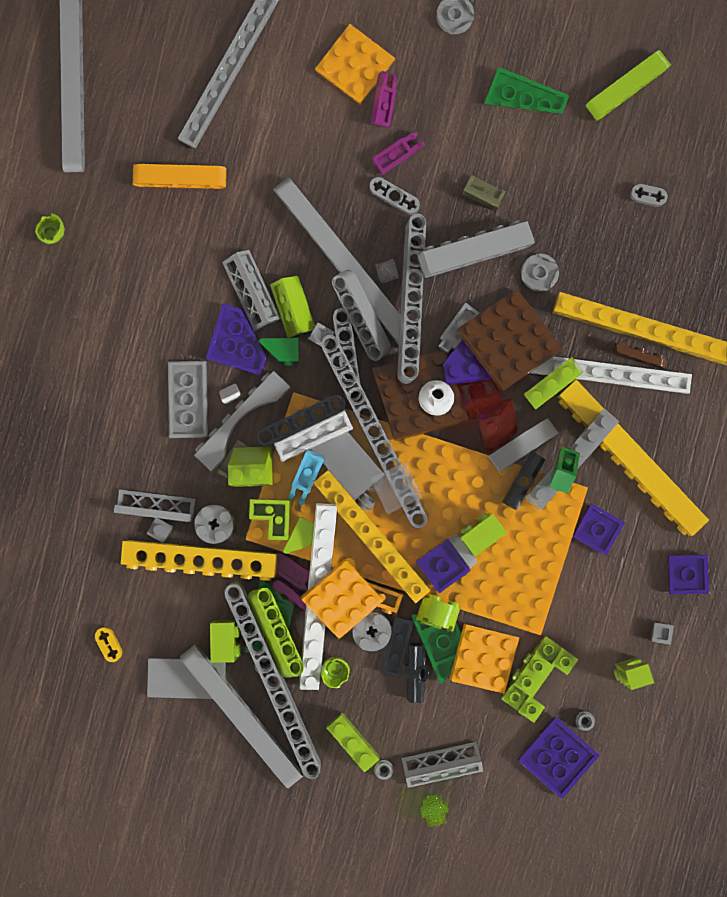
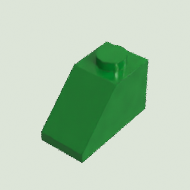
[260,338,299,366]
[549,446,580,494]

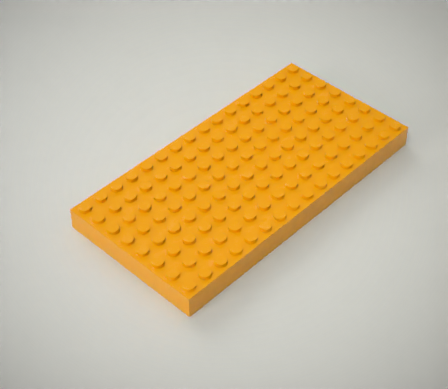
[245,392,588,635]

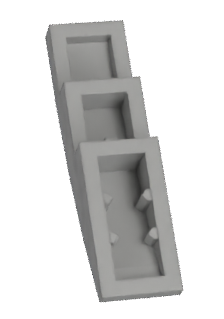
[488,418,559,473]

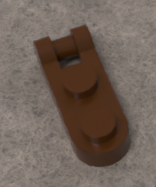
[613,342,667,369]

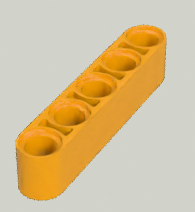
[133,164,226,189]

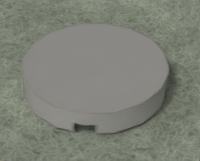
[436,0,474,34]
[520,253,559,292]

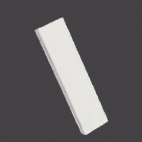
[274,410,353,462]

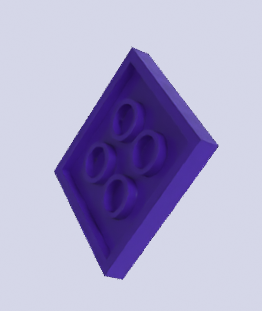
[517,716,600,799]

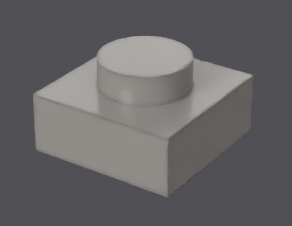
[308,322,334,347]
[147,518,174,543]
[650,622,674,645]

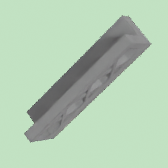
[222,250,281,331]
[114,490,196,522]
[402,742,483,788]

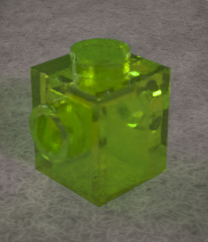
[420,795,449,827]

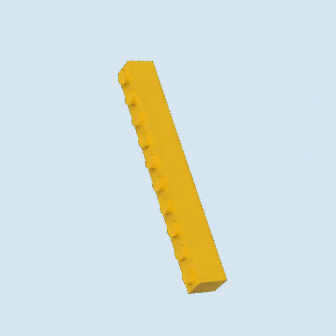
[552,292,727,366]
[557,380,709,536]

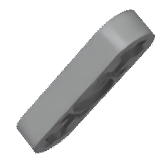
[370,177,420,215]

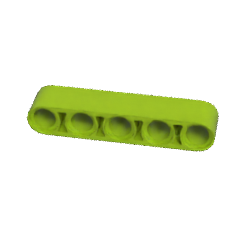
[585,50,671,121]
[248,588,304,678]

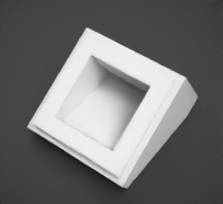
[219,384,242,404]

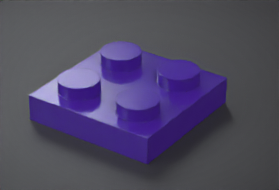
[572,503,625,556]
[416,539,471,593]
[668,555,709,595]

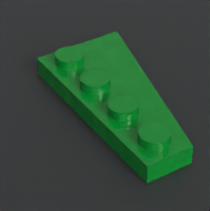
[484,67,569,114]

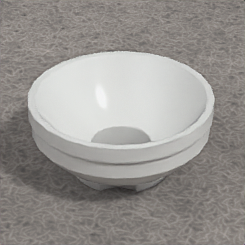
[418,380,454,415]

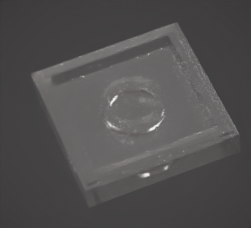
[370,462,423,514]

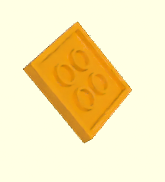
[315,24,395,105]
[301,559,383,639]
[449,624,519,694]

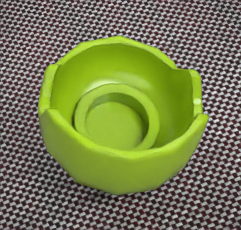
[35,213,65,244]
[320,657,350,688]

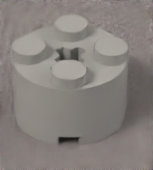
[195,505,235,544]
[352,610,391,651]

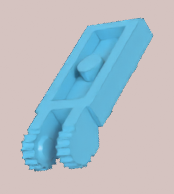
[288,449,325,506]

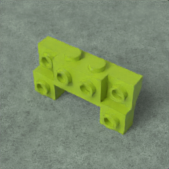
[500,635,579,723]

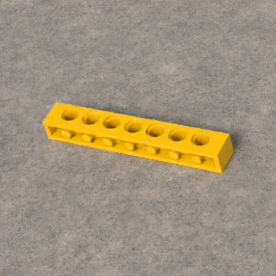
[313,470,431,603]
[121,540,278,581]

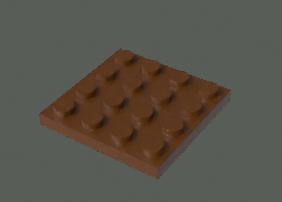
[456,289,563,392]
[371,350,469,441]

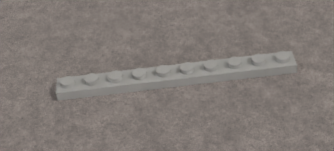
[178,0,279,149]

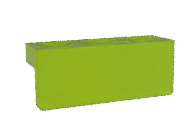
[270,276,315,338]

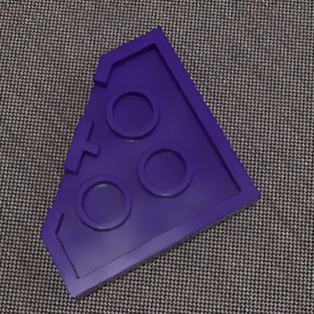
[206,304,267,376]
[442,340,493,385]

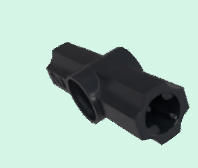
[502,451,546,511]
[403,642,429,703]

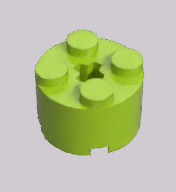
[416,595,460,632]

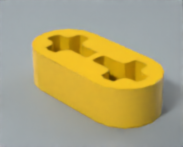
[95,627,123,662]

